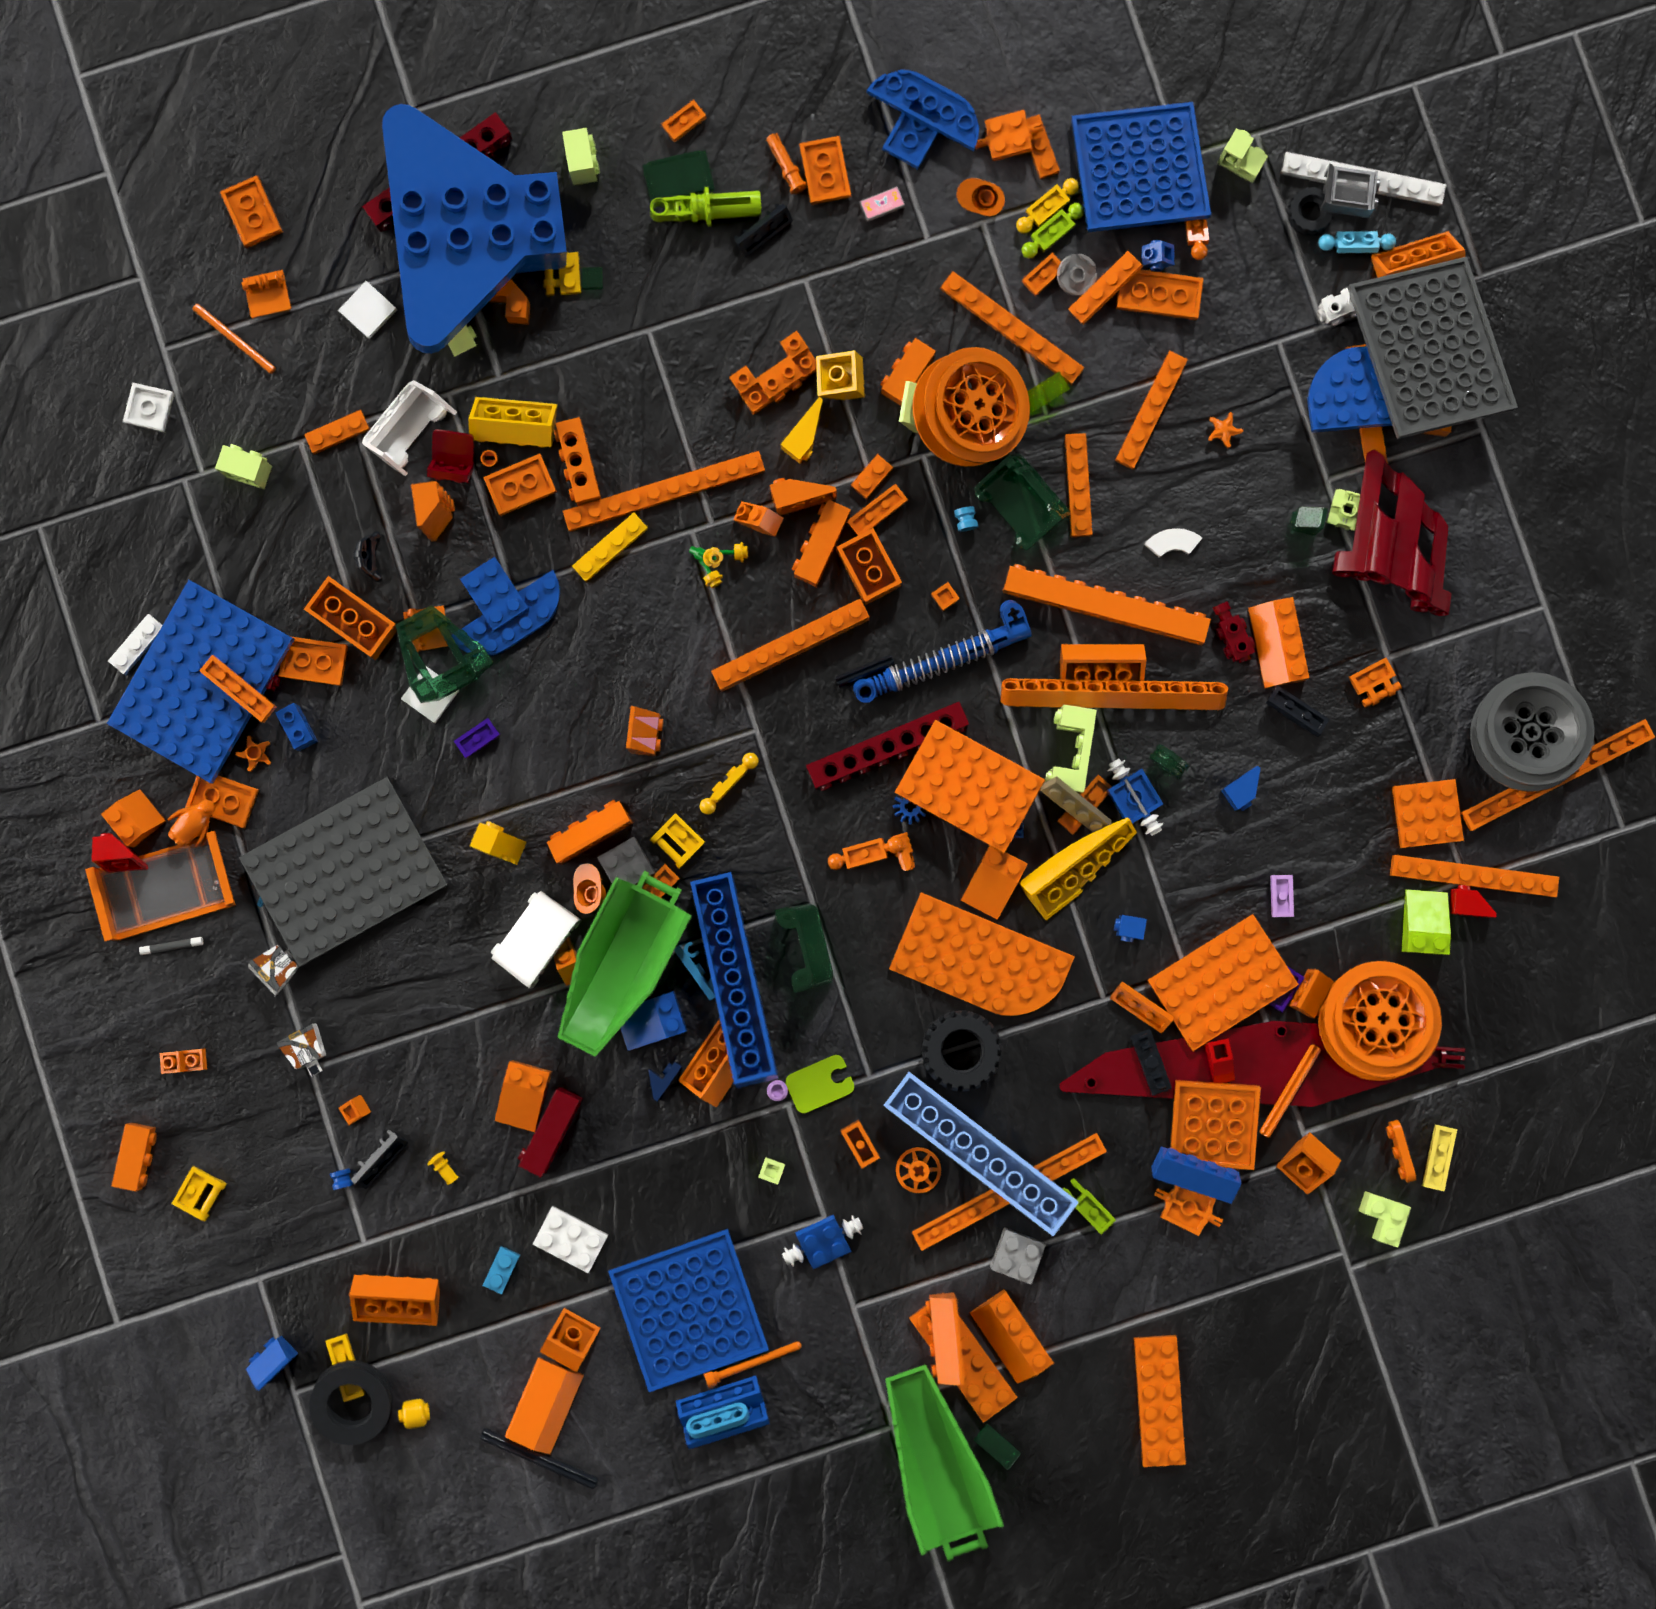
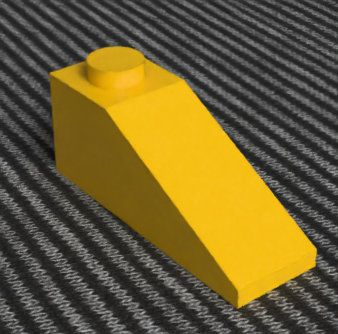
[780,397,822,464]

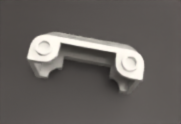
[491,891,582,988]

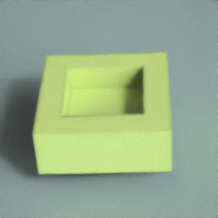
[758,1157,785,1184]

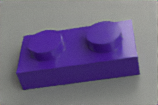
[454,718,501,759]

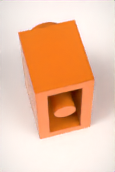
[841,1120,880,1168]

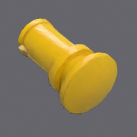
[427,1151,458,1185]

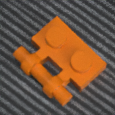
[1348,657,1402,708]

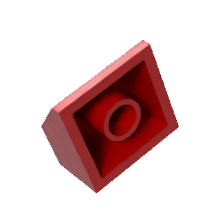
[92,833,148,873]

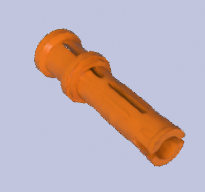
[766,133,807,194]

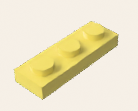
[1422,1124,1457,1191]

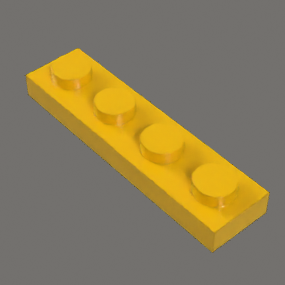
[572,513,648,582]

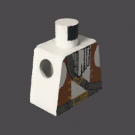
[248,945,298,996]
[276,1023,326,1076]

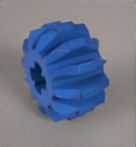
[893,796,926,825]

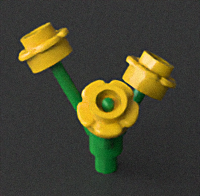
[689,542,748,588]

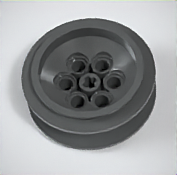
[1470,672,1594,792]

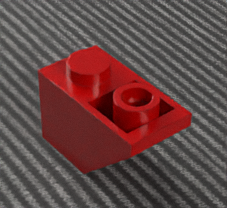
[1205,1039,1235,1083]

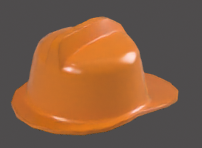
[956,178,1005,216]
[573,863,606,914]

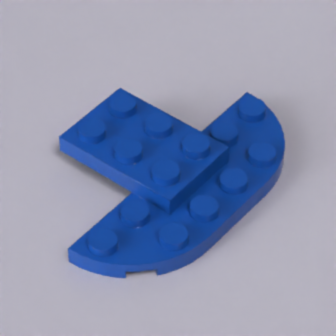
[867,70,979,169]
[449,557,560,657]

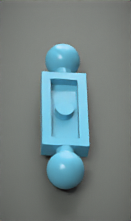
[1318,231,1396,253]

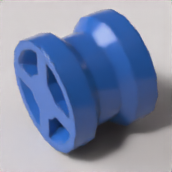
[329,1168,354,1190]

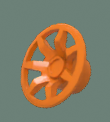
[896,1147,941,1193]

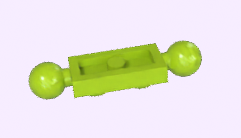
[1022,203,1084,259]

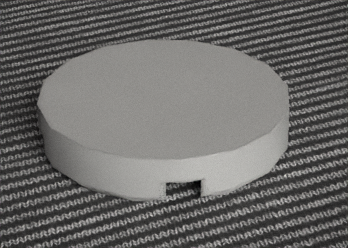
[1057,254,1097,295]

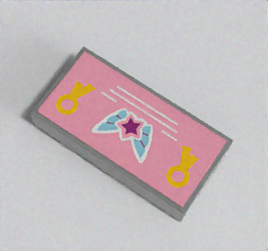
[860,187,905,222]

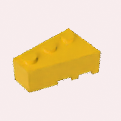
[470,821,527,865]

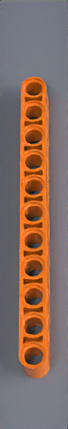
[1000,678,1228,710]

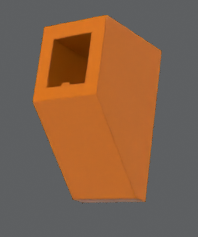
[733,502,783,536]
[554,937,577,986]

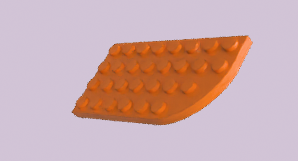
[889,892,1075,1016]

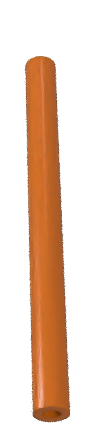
[193,303,276,374]

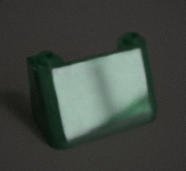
[973,453,1070,551]
[775,904,833,993]

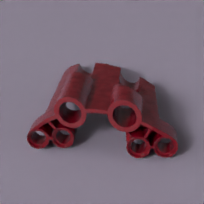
[1332,449,1452,616]

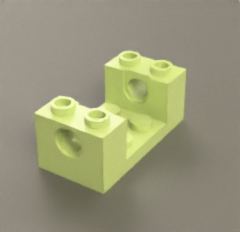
[1044,705,1097,795]

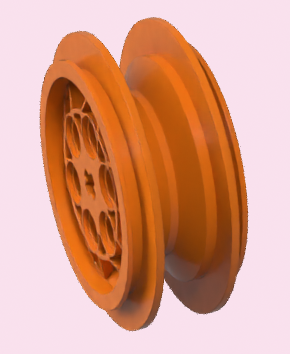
[912,347,1030,467]
[1318,961,1442,1081]

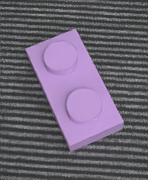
[1270,875,1294,917]

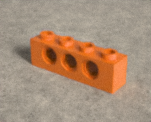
[554,417,601,506]

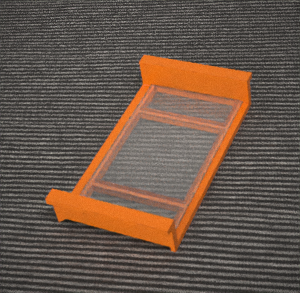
[85,831,236,941]

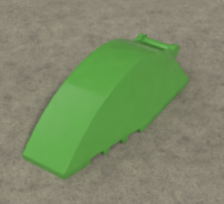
[558,871,691,1056]

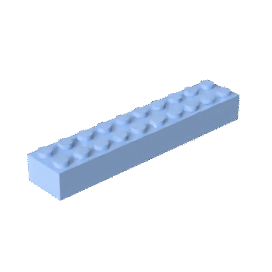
[883,1072,1078,1236]

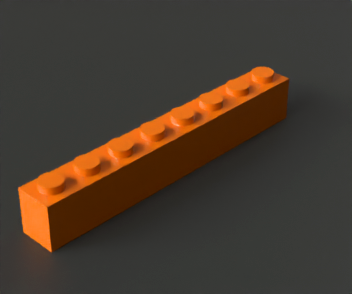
[711,598,870,692]

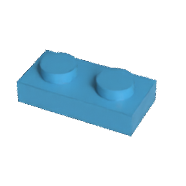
[483,1246,520,1294]

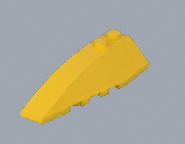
[1019,817,1137,920]

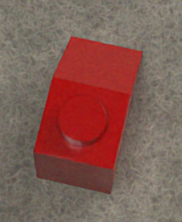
[1449,885,1497,918]

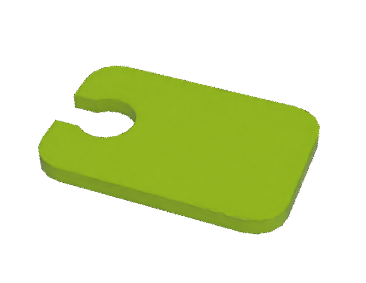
[786,1055,854,1113]

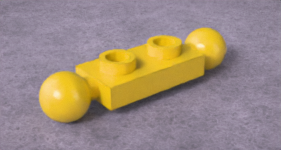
[1016,178,1079,233]
[699,753,759,815]

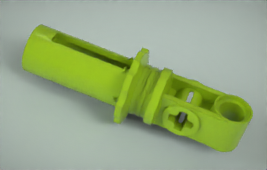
[650,187,761,227]

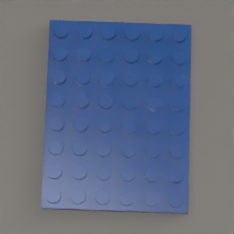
[107,580,295,784]

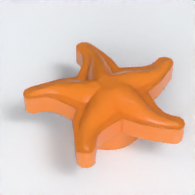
[1208,412,1243,448]
[235,736,271,772]

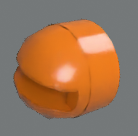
[481,450,498,467]

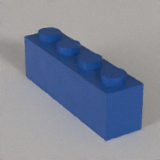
[1151,1146,1241,1204]

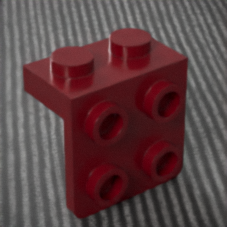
[427,429,474,483]

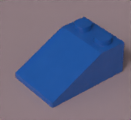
[621,991,687,1051]

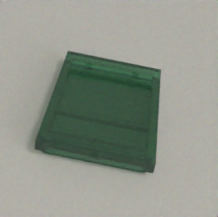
[642,150,715,202]

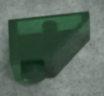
[1289,506,1328,536]

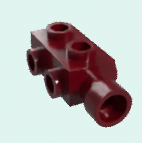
[1213,601,1255,663]

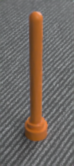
[704,1341,802,1389]

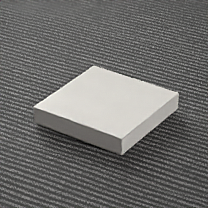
[338,281,397,339]
[123,383,175,433]
[401,666,460,723]

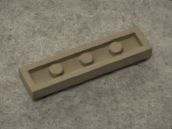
[1040,776,1112,832]

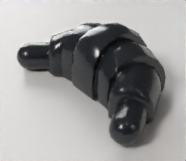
[353,531,382,582]

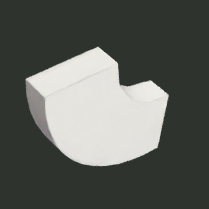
[1144,529,1202,557]

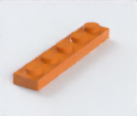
[1065,433,1092,537]

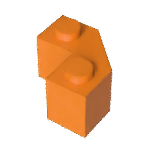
[490,279,530,324]

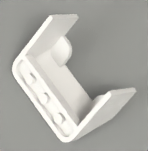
[362,381,457,476]

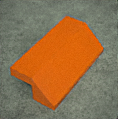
[505,1357,584,1454]

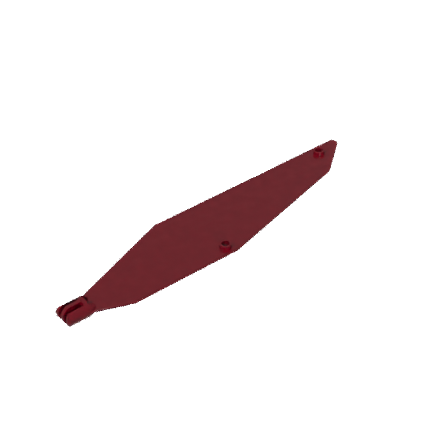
[1059,1021,1465,1107]

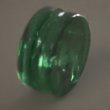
[1149,744,1189,780]

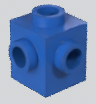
[1141,240,1174,272]

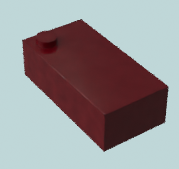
[518,1087,583,1177]

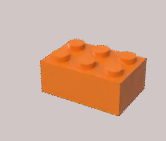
[836,528,902,605]

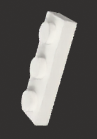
[108,614,162,675]

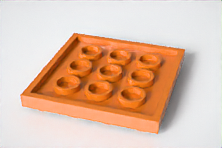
[1170,1080,1261,1170]

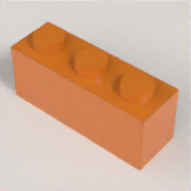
[880,338,936,406]
[112,1123,157,1191]

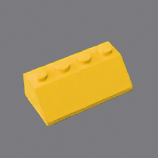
[468,397,557,448]

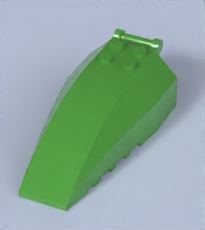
[886,1365,1003,1561]

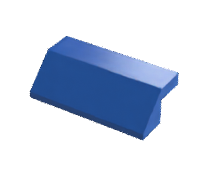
[676,1376,770,1449]

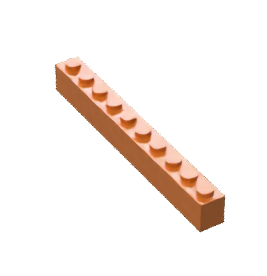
[1002,564,1211,646]

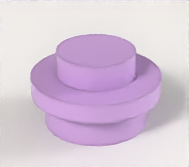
[767,1080,788,1101]

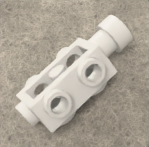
[1317,287,1357,326]

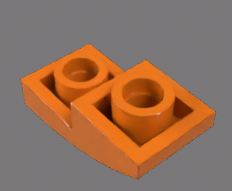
[160,1049,207,1074]

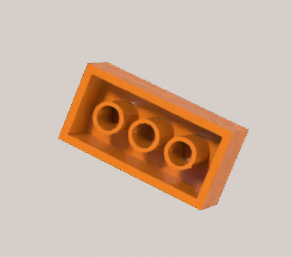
[304,576,400,660]

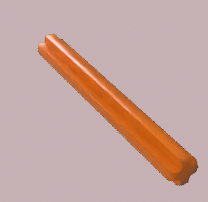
[1259,1044,1321,1137]

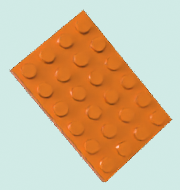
[895,720,1046,854]
[1147,914,1299,1051]

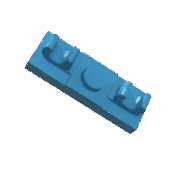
[674,942,715,1001]

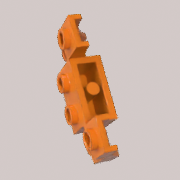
[729,331,817,415]

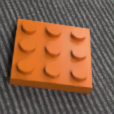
[1392,779,1464,848]

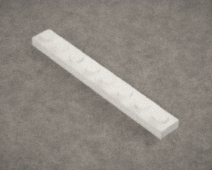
[1281,152,1446,206]

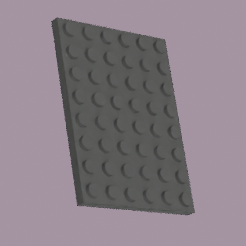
[1348,257,1518,439]
[239,777,448,967]

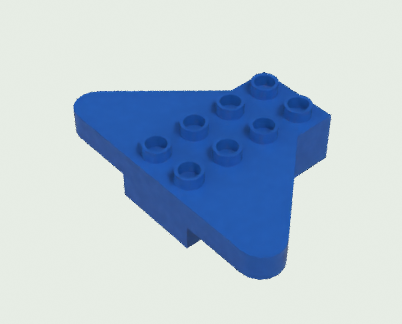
[382,104,567,354]

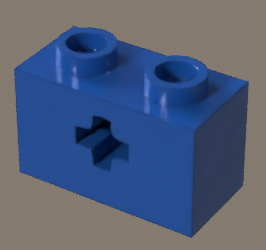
[275,703,318,751]

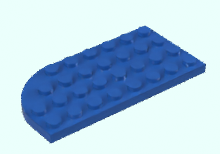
[1307,346,1392,433]

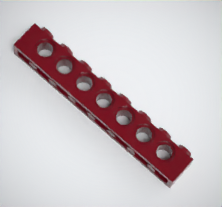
[362,112,513,232]
[806,701,969,791]

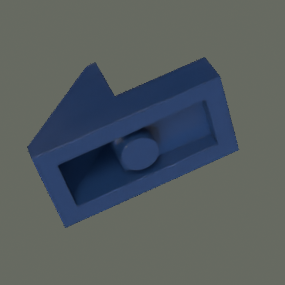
[649,1062,682,1101]

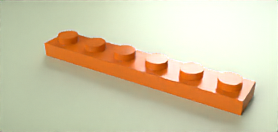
[1115,350,1188,469]

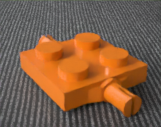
[976,110,1044,161]
[1154,1185,1223,1236]

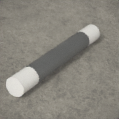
[139,937,203,955]

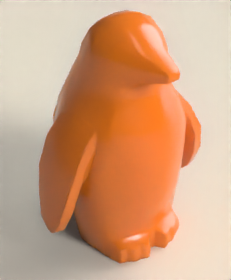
[168,799,215,847]

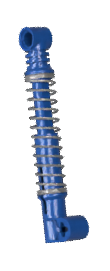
[853,600,1032,703]

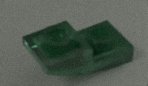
[974,1424,1021,1470]

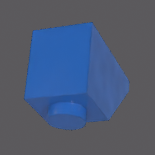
[1221,766,1260,811]

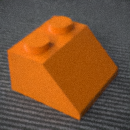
[101,789,166,848]
[1288,969,1334,1018]
[1276,1132,1341,1195]
[540,1308,601,1372]

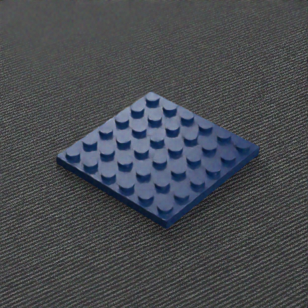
[1071,102,1211,232]
[608,1229,769,1392]

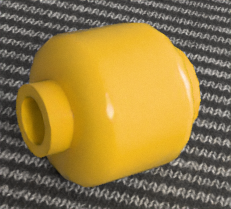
[398,1399,430,1429]

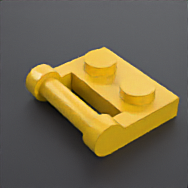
[650,813,705,869]
[172,1166,227,1221]

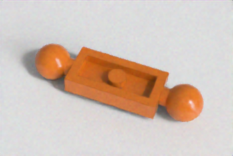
[1185,219,1209,260]
[828,837,903,870]

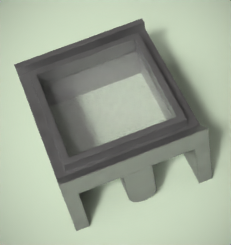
[1320,163,1380,218]

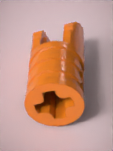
[890,832,915,871]

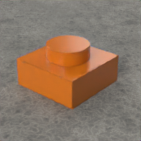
[931,582,960,611]

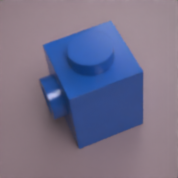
[1114,915,1147,942]

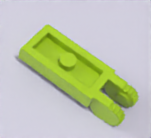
[1062,1178,1116,1235]

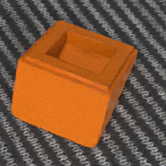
[339,1095,371,1126]

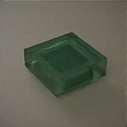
[582,267,603,290]

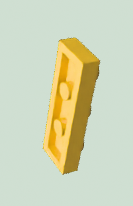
[325,1333,366,1402]

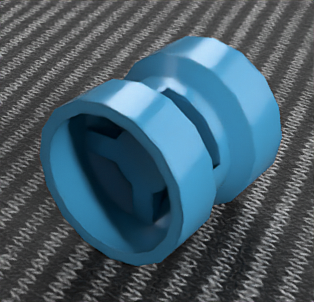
[954,506,978,532]

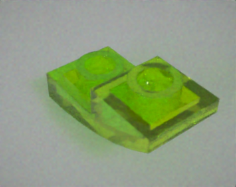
[1028,371,1070,412]

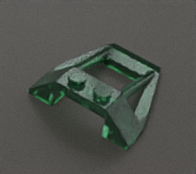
[396,605,493,703]

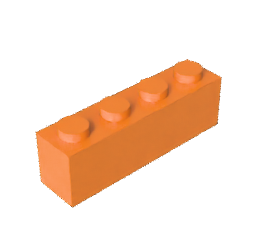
[792,499,851,587]

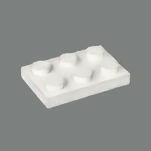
[533,1206,608,1273]

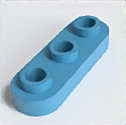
[686,1403,749,1439]

